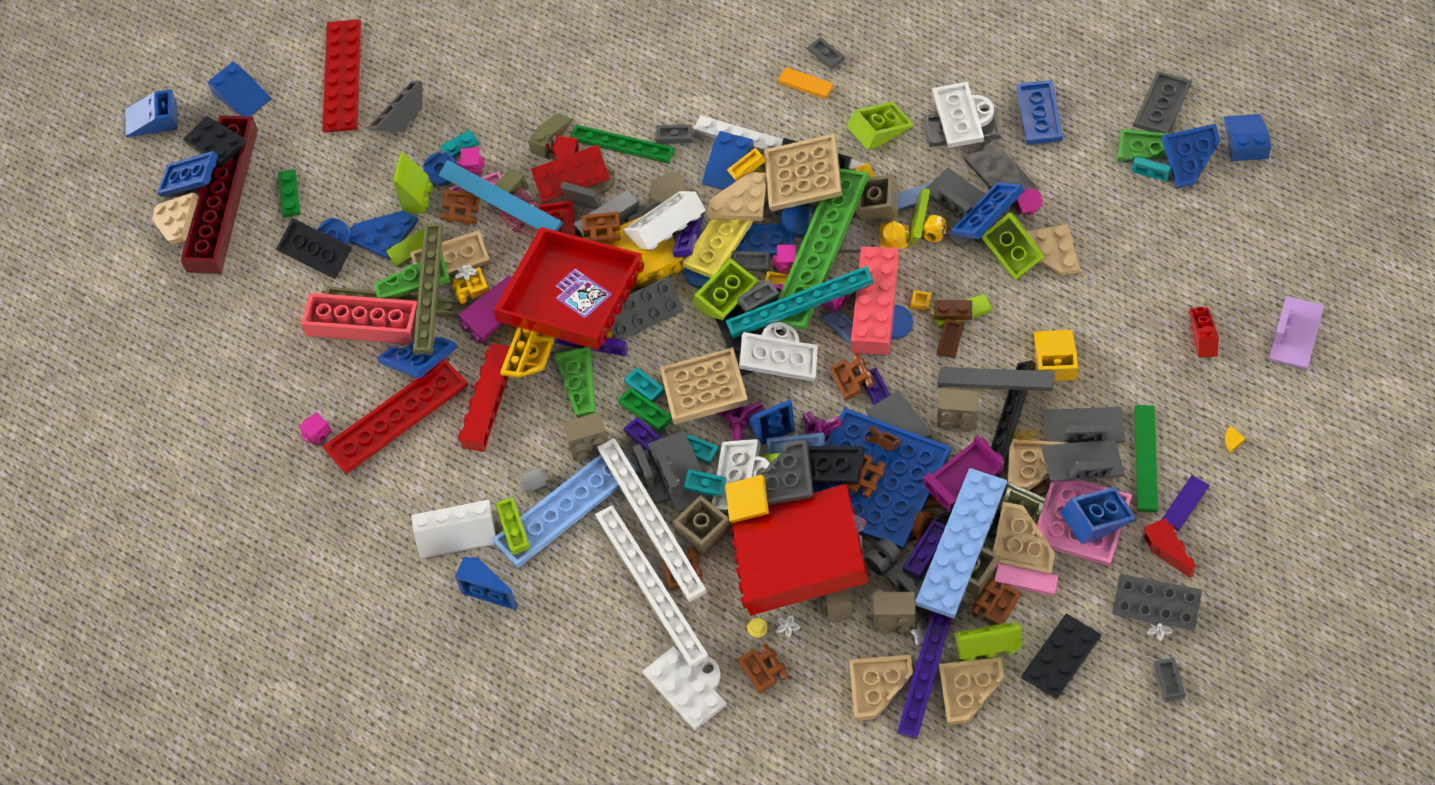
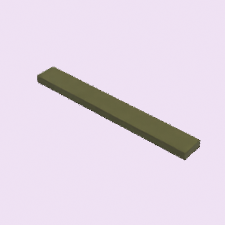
[413,223,444,355]
[325,286,469,318]

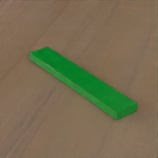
[570,125,675,164]
[1134,405,1158,512]

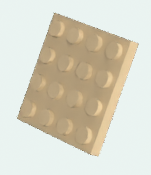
[764,134,842,212]
[660,348,749,425]

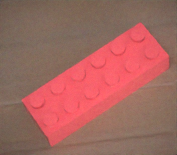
[851,246,899,355]
[301,293,417,344]

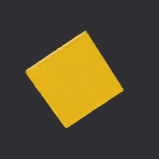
[726,475,769,523]

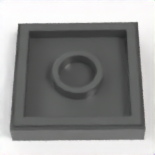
[560,182,602,210]

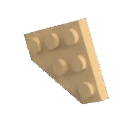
[707,172,767,221]
[152,192,199,245]
[1027,224,1080,276]
[1008,439,1069,491]
[993,502,1056,574]
[849,655,913,721]
[939,657,1004,725]

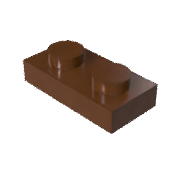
[934,300,972,320]

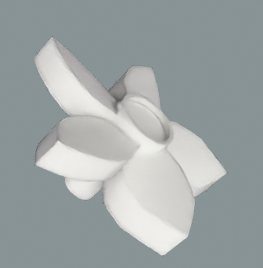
[455,265,477,280]
[776,615,800,638]
[910,622,927,645]
[1147,622,1173,641]

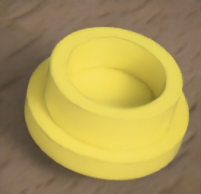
[747,618,768,638]

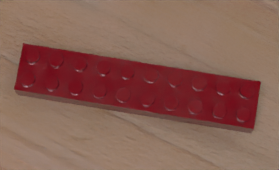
[181,115,258,274]

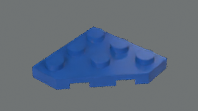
[1161,124,1221,189]
[349,211,419,260]
[377,337,457,379]

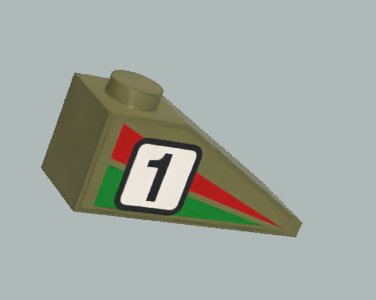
[528,113,572,159]

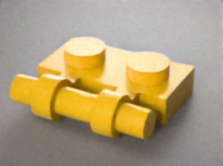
[452,267,489,304]

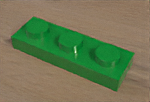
[278,169,301,218]
[617,388,673,432]

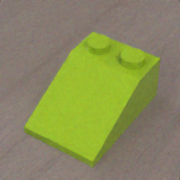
[847,101,914,150]
[393,152,433,214]
[982,212,1045,280]

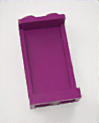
[458,275,512,346]
[923,435,1004,512]

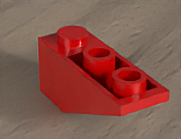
[1189,306,1219,358]
[1142,518,1196,578]

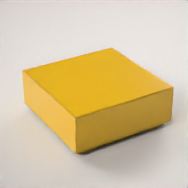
[910,290,932,311]

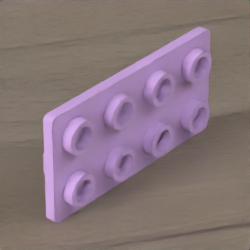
[1269,296,1324,369]

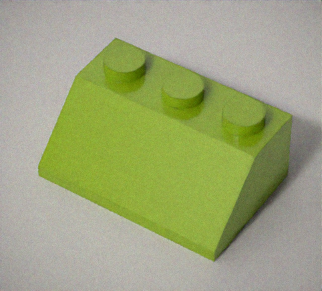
[692,258,759,320]
[954,622,1022,661]

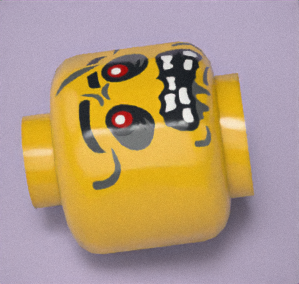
[922,215,948,243]

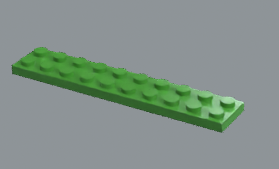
[777,168,869,330]

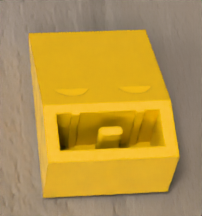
[1033,330,1078,381]

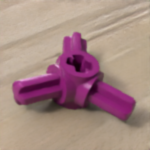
[716,401,765,441]
[802,411,842,442]

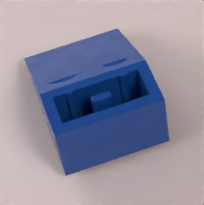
[125,89,178,137]

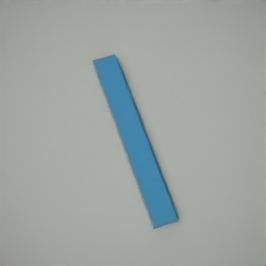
[439,160,563,231]

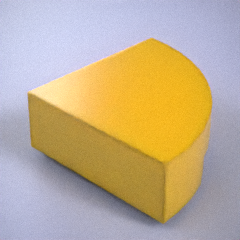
[1225,426,1245,453]

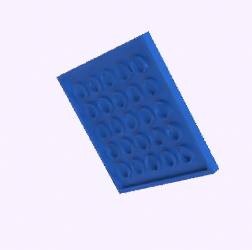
[812,408,952,550]

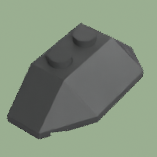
[368,80,423,132]

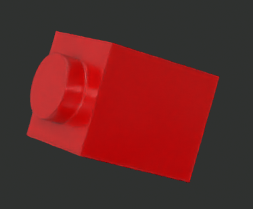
[551,136,579,160]

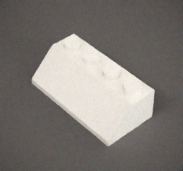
[623,191,706,251]
[411,500,496,559]

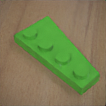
[1117,129,1168,162]
[374,252,450,299]
[554,347,596,418]

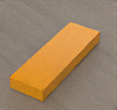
[778,67,833,99]

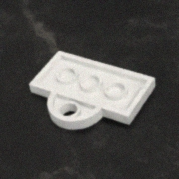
[933,82,994,148]
[739,322,818,382]
[712,439,770,513]
[642,646,727,731]

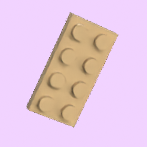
[410,230,490,276]

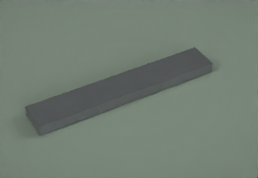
[937,367,1055,391]

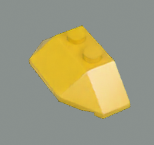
[500,327,555,378]

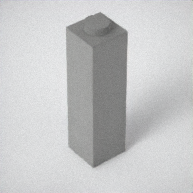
[574,190,640,238]

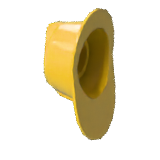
[879,220,909,249]

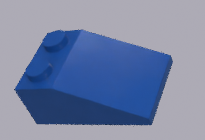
[207,61,271,116]
[1224,114,1271,161]
[702,131,754,190]
[749,399,795,446]
[1060,487,1137,545]
[455,556,518,610]

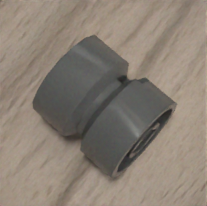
[864,538,901,576]

